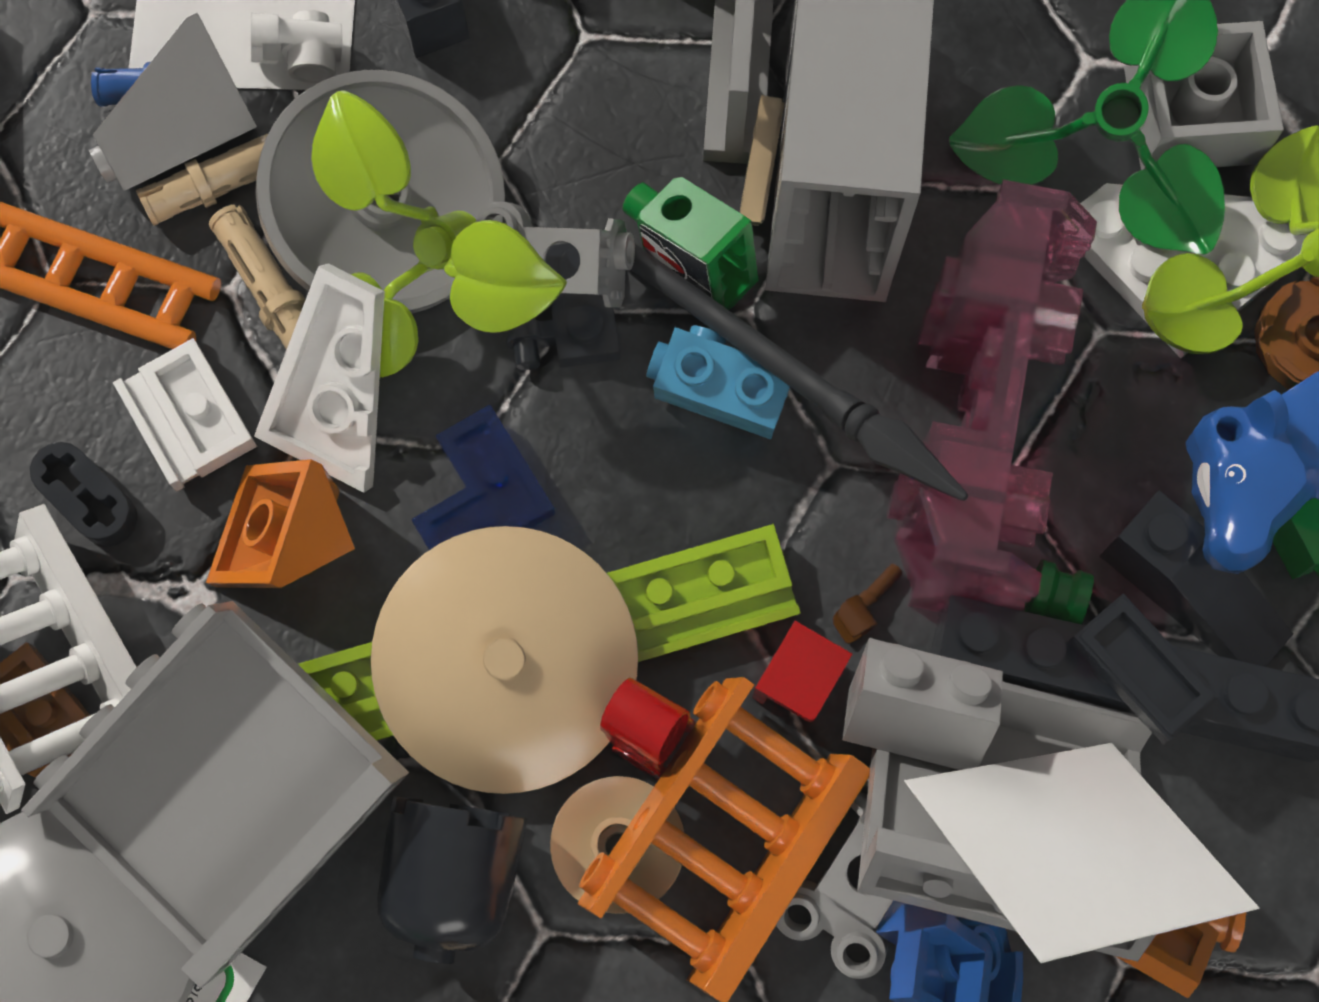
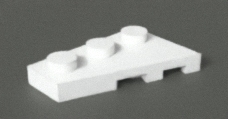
[254,263,385,493]

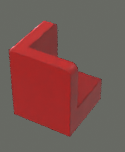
[752,621,852,722]

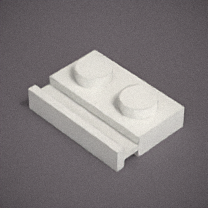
[113,338,257,492]

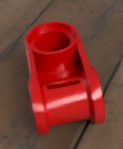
[600,677,696,780]

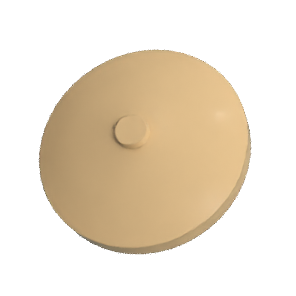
[371,526,638,794]

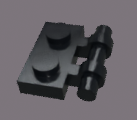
[505,243,620,371]

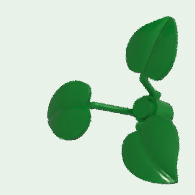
[949,0,1225,255]

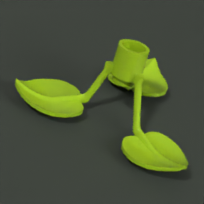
[311,90,567,377]
[1142,125,1319,354]

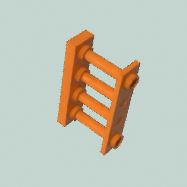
[577,677,870,1002]

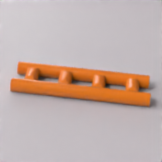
[0,202,221,349]

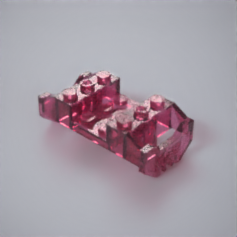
[887,179,1097,612]

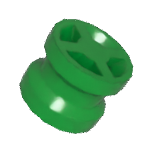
[1023,559,1094,624]

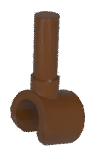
[832,563,903,644]

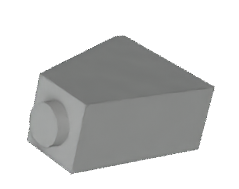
[89,13,257,191]

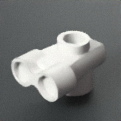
[251,10,342,83]

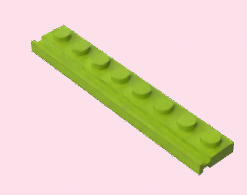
[298,524,801,740]

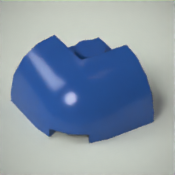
[876,900,1023,1002]

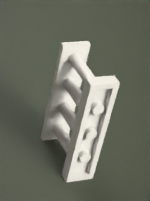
[0,504,137,814]

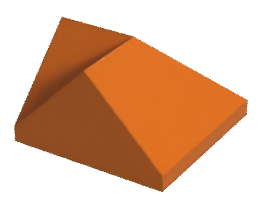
[206,459,355,588]

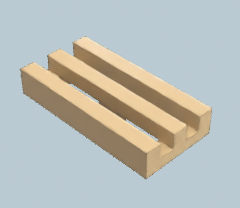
[740,95,785,226]

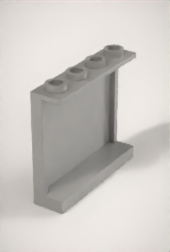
[21,601,409,989]
[857,681,1156,962]

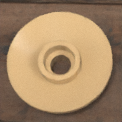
[550,776,684,914]

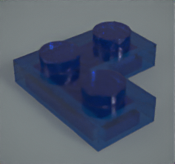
[411,405,555,550]

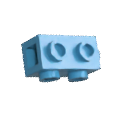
[646,326,790,439]

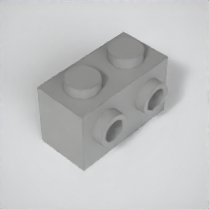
[842,638,1003,770]

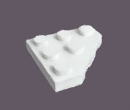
[1057,183,1308,358]

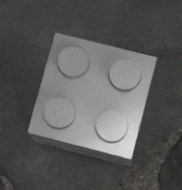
[1124,21,1284,170]

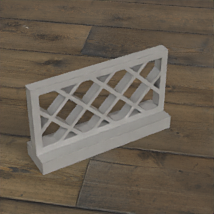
[703,0,773,164]

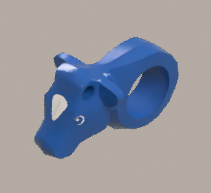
[1186,371,1319,574]

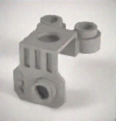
[476,201,635,307]
[776,792,893,979]

